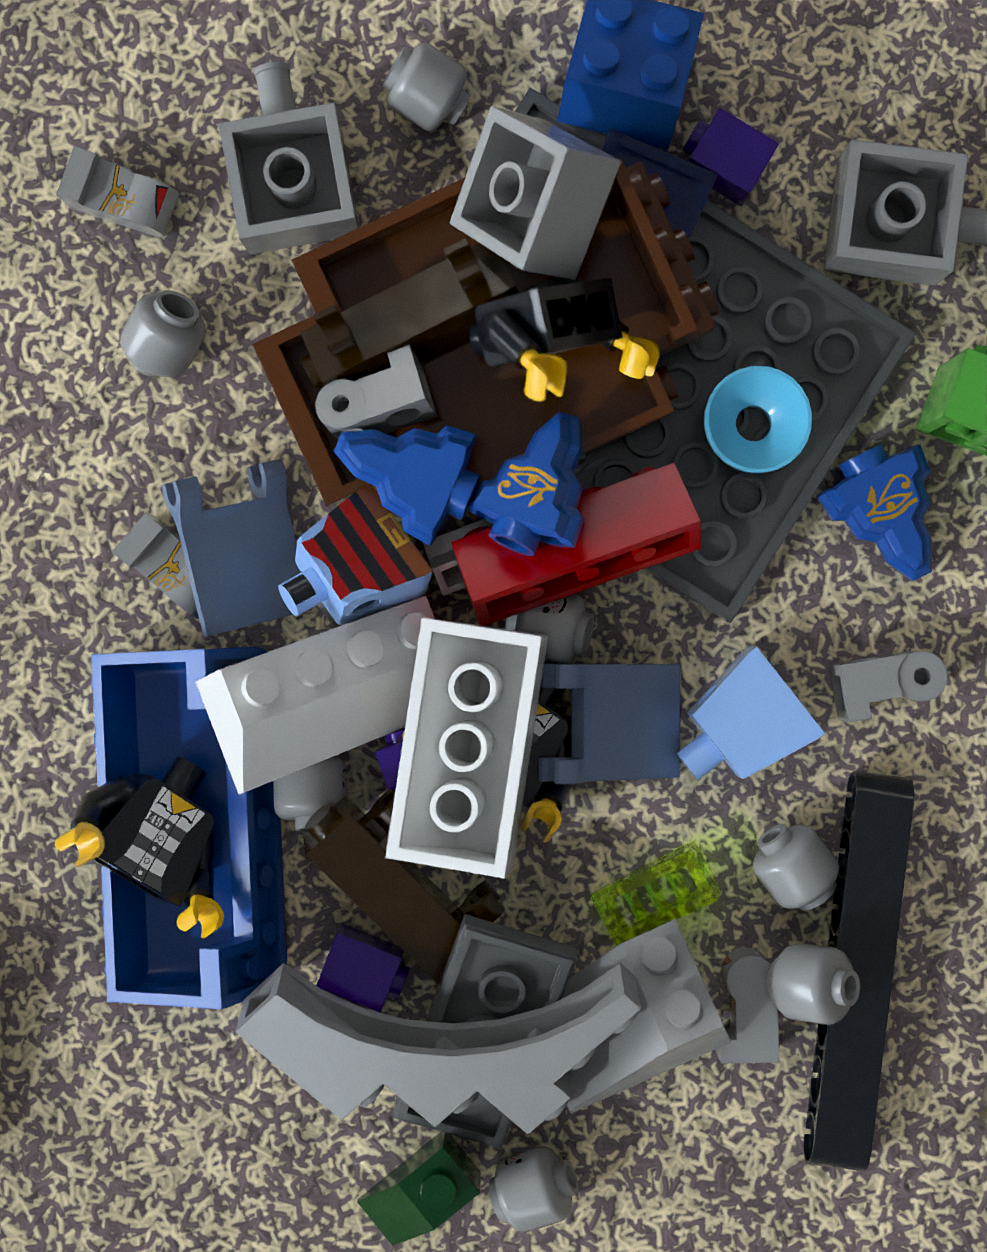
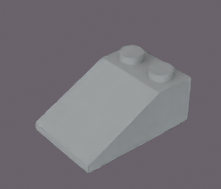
[561,920,731,1113]

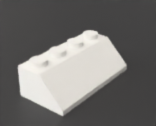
[196,595,435,794]
[385,618,548,879]

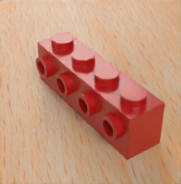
[451,463,701,626]

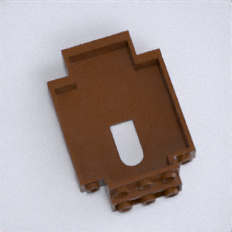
[252,158,719,518]

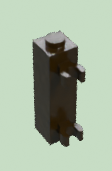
[301,238,519,389]
[303,787,505,984]

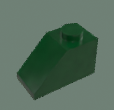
[357,1132,481,1246]

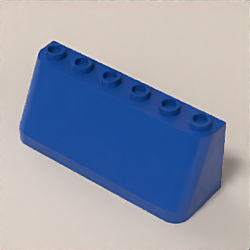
[91,646,287,1010]

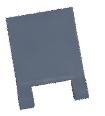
[162,459,312,637]
[538,664,680,784]

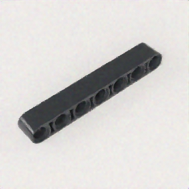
[804,771,914,1171]

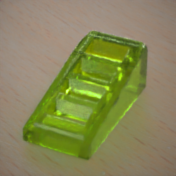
[590,840,720,946]

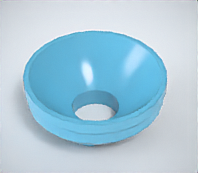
[704,366,812,474]

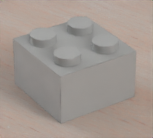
[449,106,621,280]

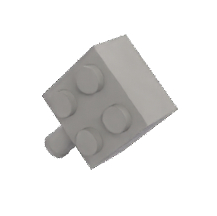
[219,62,359,255]
[823,139,987,286]

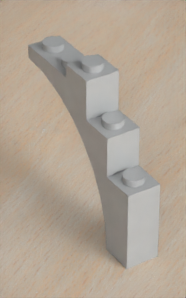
[235,963,641,1134]

